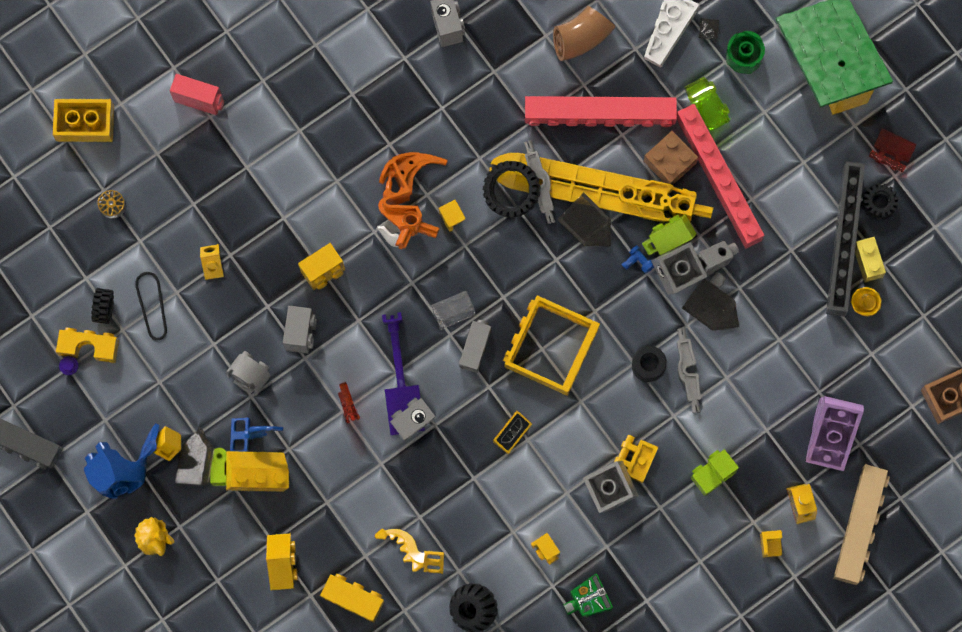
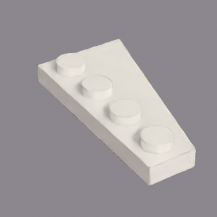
[644,0,700,68]

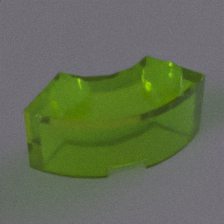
[684,77,730,131]

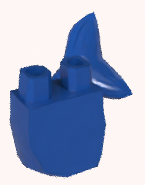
[84,423,159,499]

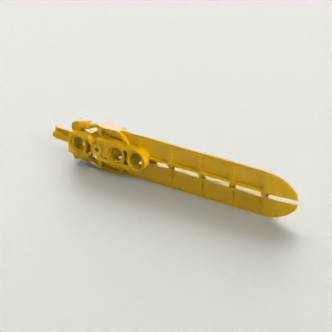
[489,153,713,223]

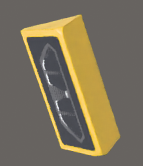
[493,411,532,454]

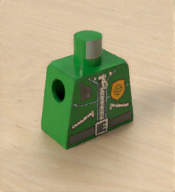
[563,574,613,618]

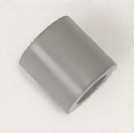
[709,272,726,289]

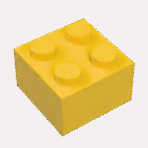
[298,243,345,291]

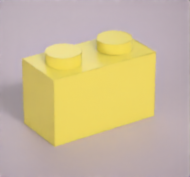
[855,237,886,283]

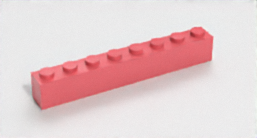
[525,96,677,127]
[677,104,764,249]

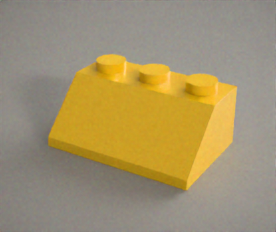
[226,451,289,492]

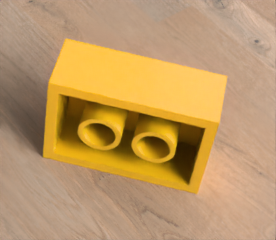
[53,99,114,142]

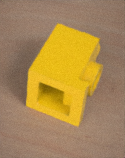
[531,533,560,565]

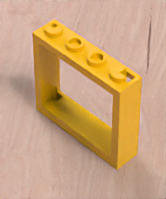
[503,295,600,396]

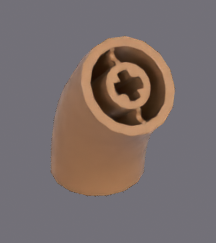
[553,6,616,61]

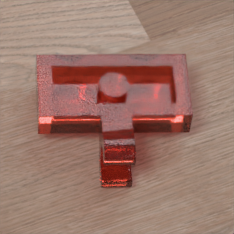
[338,382,360,423]

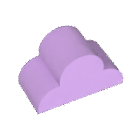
[806,396,864,471]

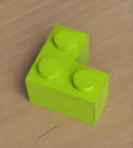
[691,449,739,496]

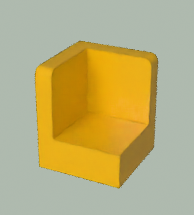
[438,200,465,232]
[154,426,181,461]
[760,530,782,558]

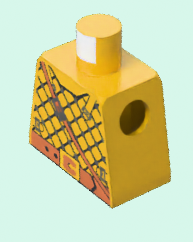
[787,484,817,524]

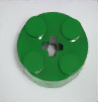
[726,31,765,74]

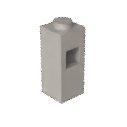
[459,320,491,373]

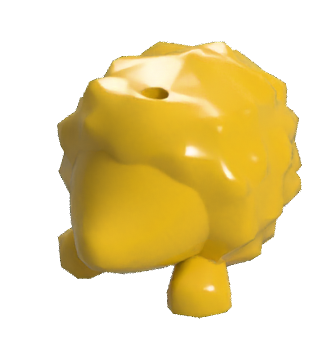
[134,517,174,556]

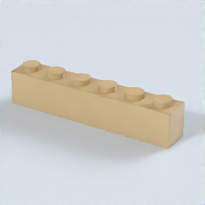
[833,464,890,585]

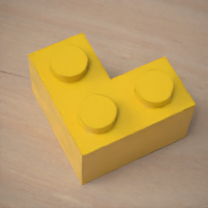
[266,533,298,590]

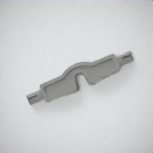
[524,140,555,224]
[677,328,701,414]

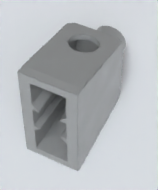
[697,241,739,276]

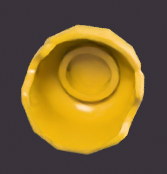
[851,287,882,317]

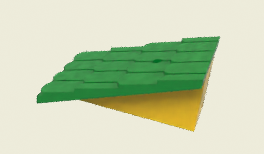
[775,0,893,115]

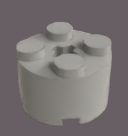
[225,351,271,396]

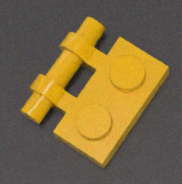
[614,435,658,483]

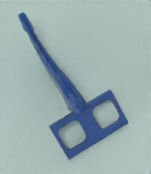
[230,418,283,452]

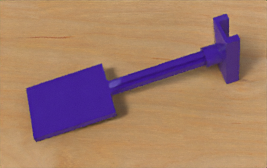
[382,312,425,435]

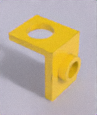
[200,244,224,280]

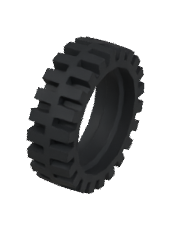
[482,161,541,218]

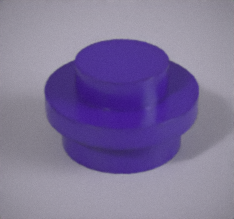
[59,356,79,376]

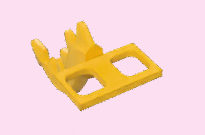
[375,528,444,574]

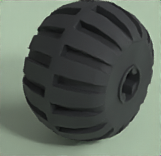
[449,583,498,632]

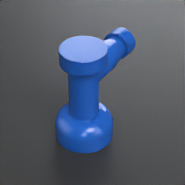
[621,245,654,274]

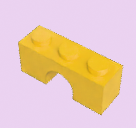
[56,328,119,363]

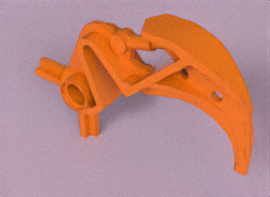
[378,152,448,250]

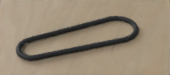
[135,272,167,340]

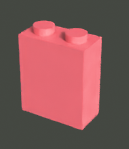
[170,74,224,115]

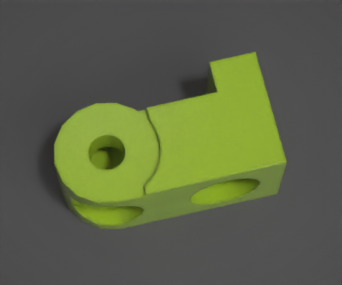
[210,448,226,486]

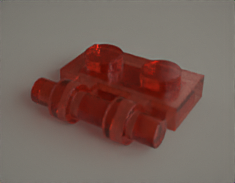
[869,128,917,173]

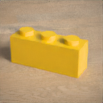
[320,573,384,623]

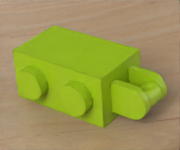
[642,214,696,255]

